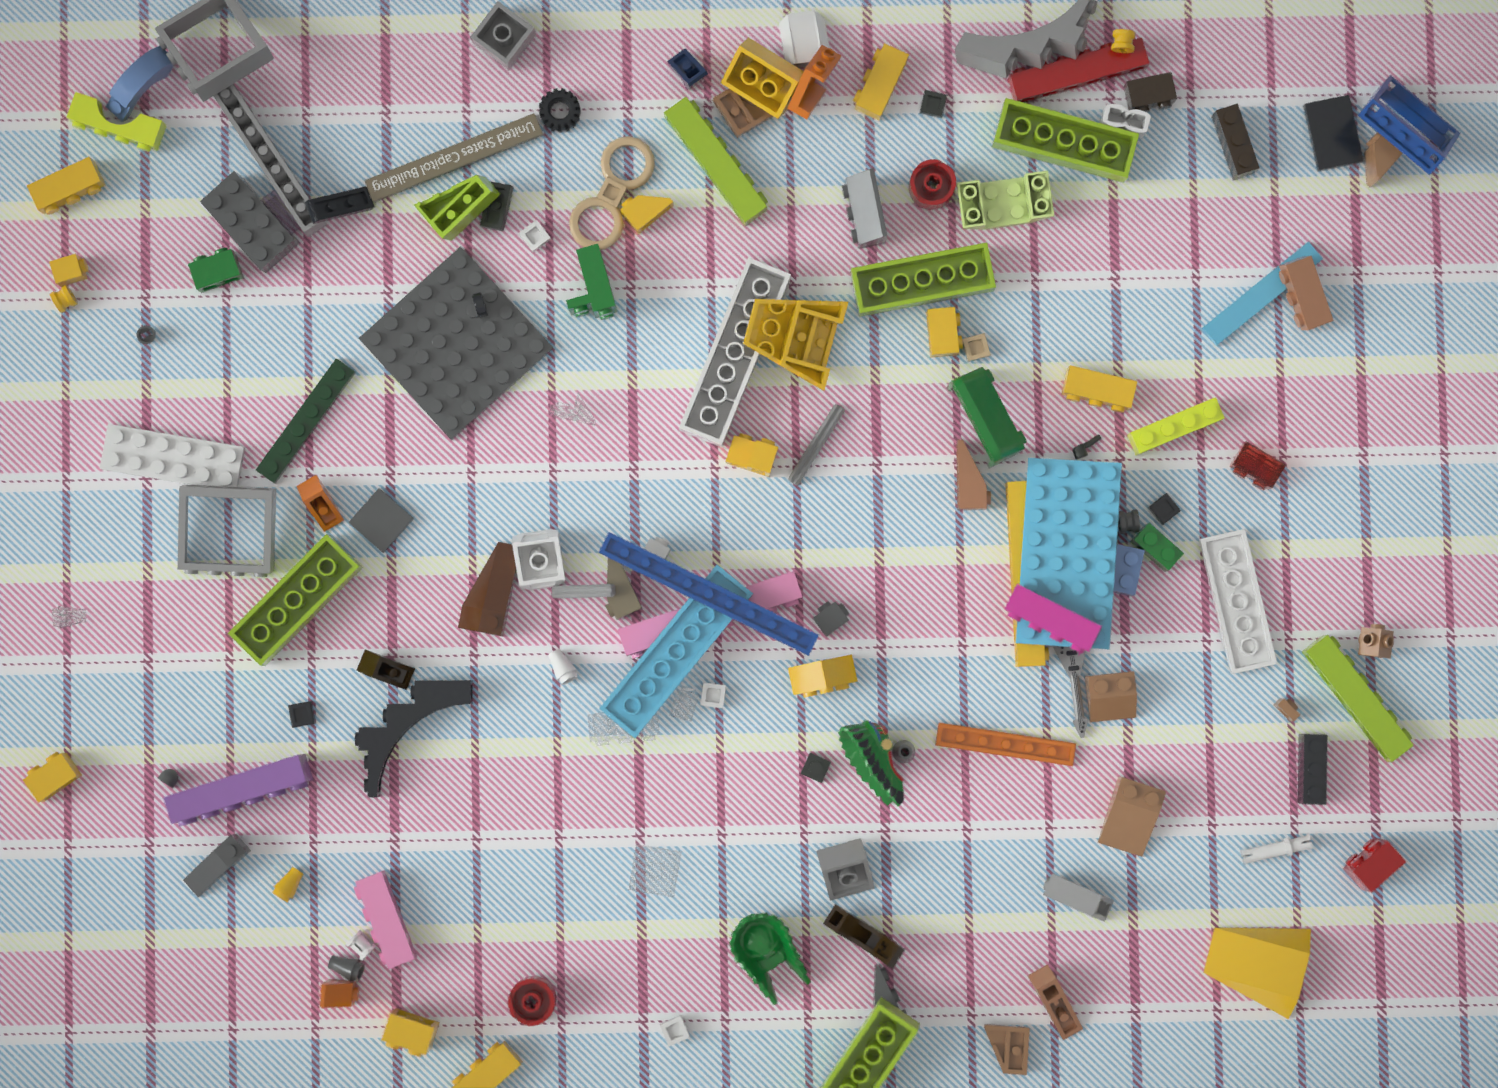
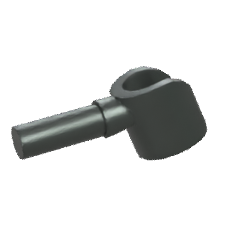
[1073,434,1102,460]

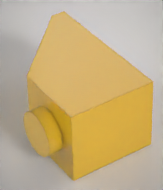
[620,195,674,235]

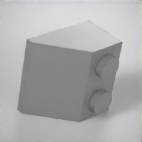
[816,838,875,901]

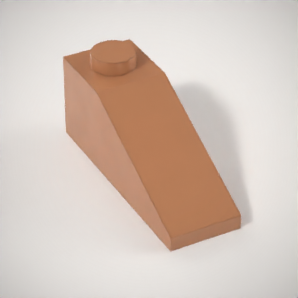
[956,440,991,510]
[1027,964,1083,1040]

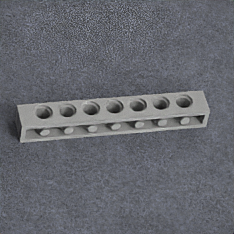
[213,84,327,237]

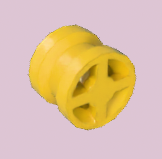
[1111,29,1136,53]
[50,284,78,313]

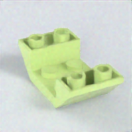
[956,171,1054,230]

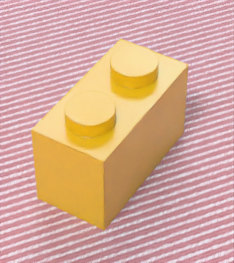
[926,307,963,358]
[23,752,82,803]

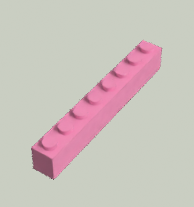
[618,571,803,659]

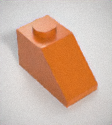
[296,475,344,532]
[319,979,359,1008]

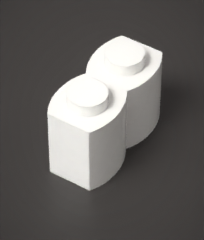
[1100,104,1151,138]

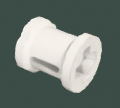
[345,930,376,961]

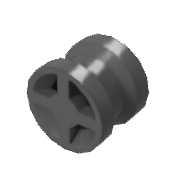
[1118,509,1140,534]

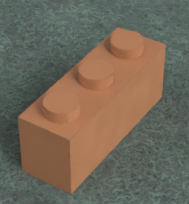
[1279,256,1334,330]

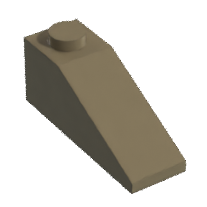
[605,558,643,620]

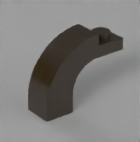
[823,904,905,969]

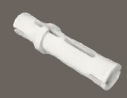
[1240,834,1313,865]

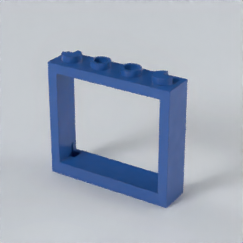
[1358,75,1461,175]

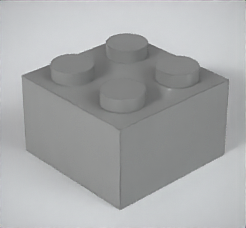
[470,1,536,70]

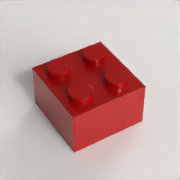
[1343,838,1406,893]

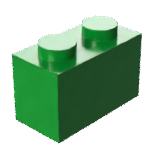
[188,248,244,293]
[1130,523,1184,572]

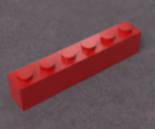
[1008,37,1150,103]

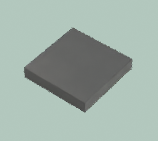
[348,488,414,553]

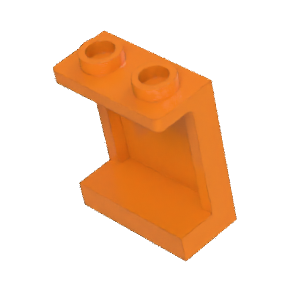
[787,45,841,119]

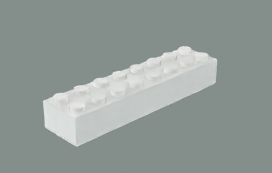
[679,257,791,448]

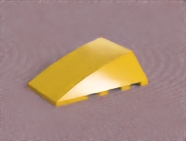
[743,299,848,391]
[1203,927,1311,1019]

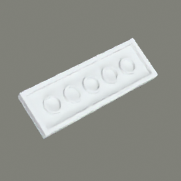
[100,424,245,487]
[1199,529,1277,674]

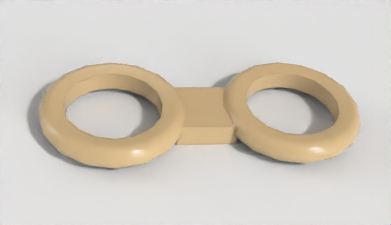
[569,136,655,250]

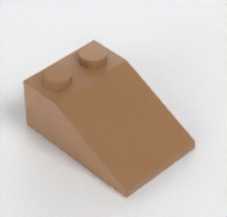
[1097,776,1166,857]

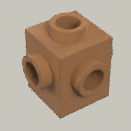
[1358,624,1394,659]

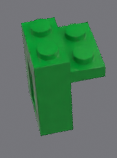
[566,243,618,320]

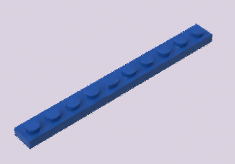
[599,532,819,656]

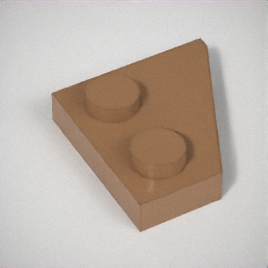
[712,89,773,138]
[984,1024,1030,1075]

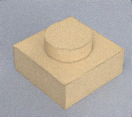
[962,333,991,362]

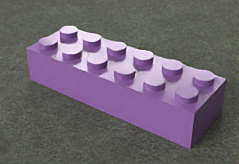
[163,754,313,827]

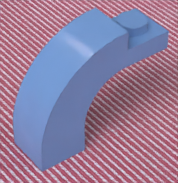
[106,46,173,122]

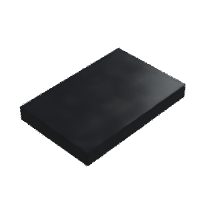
[1303,95,1364,172]

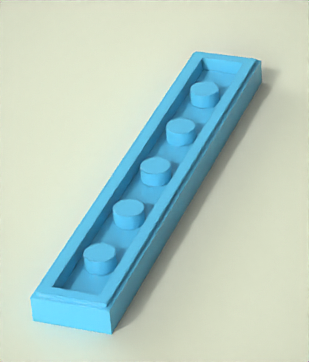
[1202,241,1323,346]

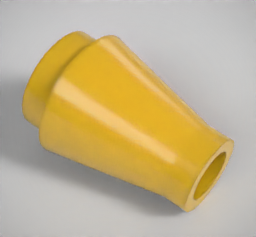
[272,867,304,903]

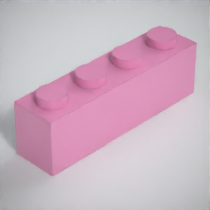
[354,870,417,969]

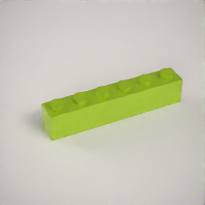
[664,97,768,226]
[1302,635,1414,762]

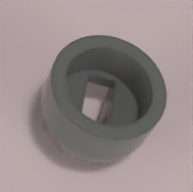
[136,325,156,344]
[158,769,178,788]

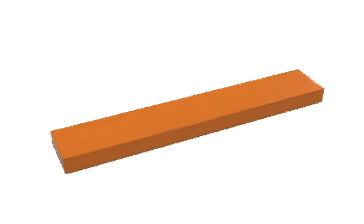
[935,723,1076,766]

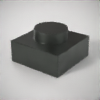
[801,753,831,783]

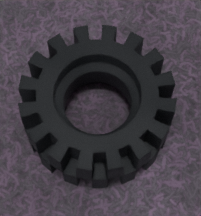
[539,88,581,133]

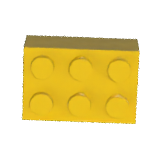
[720,37,804,119]

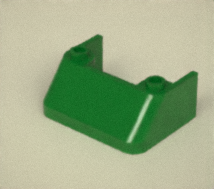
[947,367,1027,469]

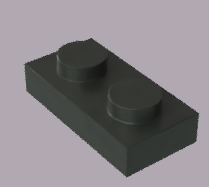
[480,181,514,231]

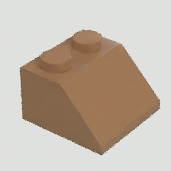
[1364,132,1403,187]
[1085,671,1137,722]

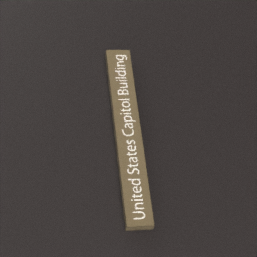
[364,113,544,203]

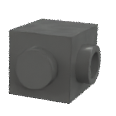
[812,601,849,637]

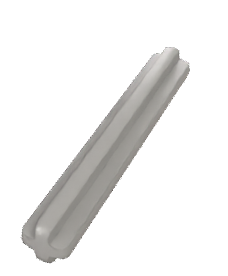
[788,404,845,486]

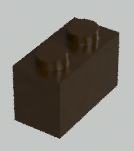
[1124,72,1177,112]

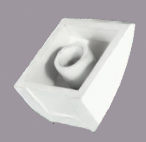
[779,10,829,68]
[512,529,566,590]

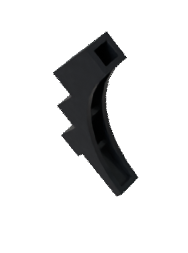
[355,680,473,798]

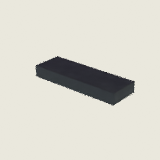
[305,186,375,224]

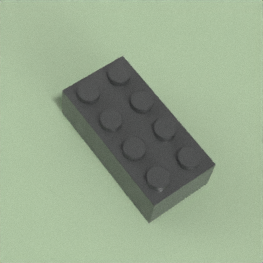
[200,171,300,273]

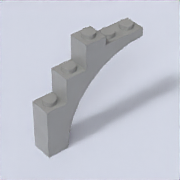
[955,0,1097,79]

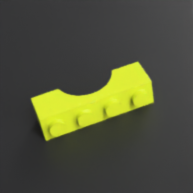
[66,92,167,152]
[1127,397,1225,456]

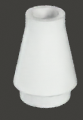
[548,649,578,685]

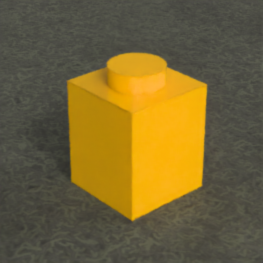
[49,253,89,287]

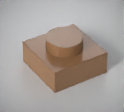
[1273,698,1300,721]

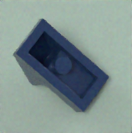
[667,48,708,90]

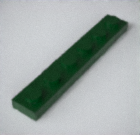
[256,358,356,484]

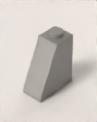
[1043,873,1114,921]

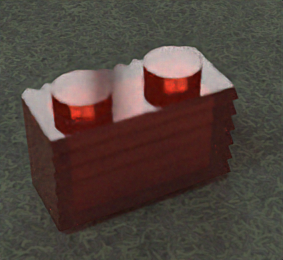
[1229,441,1286,491]

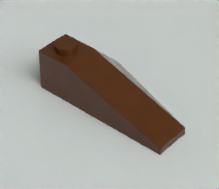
[458,542,517,637]

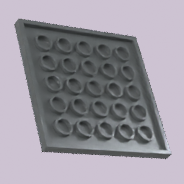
[358,246,553,440]

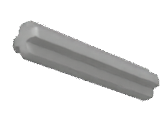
[552,584,616,599]

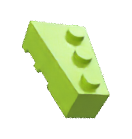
[414,175,500,241]

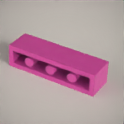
[1004,584,1102,654]

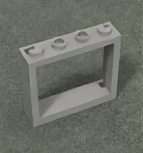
[155,0,274,102]
[177,485,276,577]

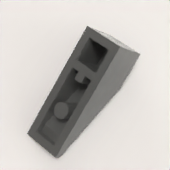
[183,834,251,897]

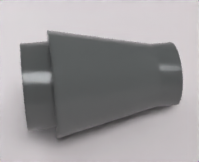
[892,740,915,763]
[328,955,365,982]

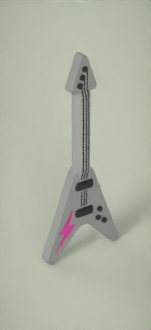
[1053,646,1088,738]

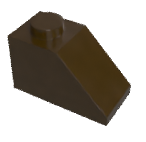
[356,649,415,690]

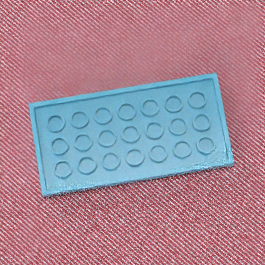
[1016,458,1122,650]

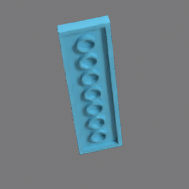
[599,565,753,738]

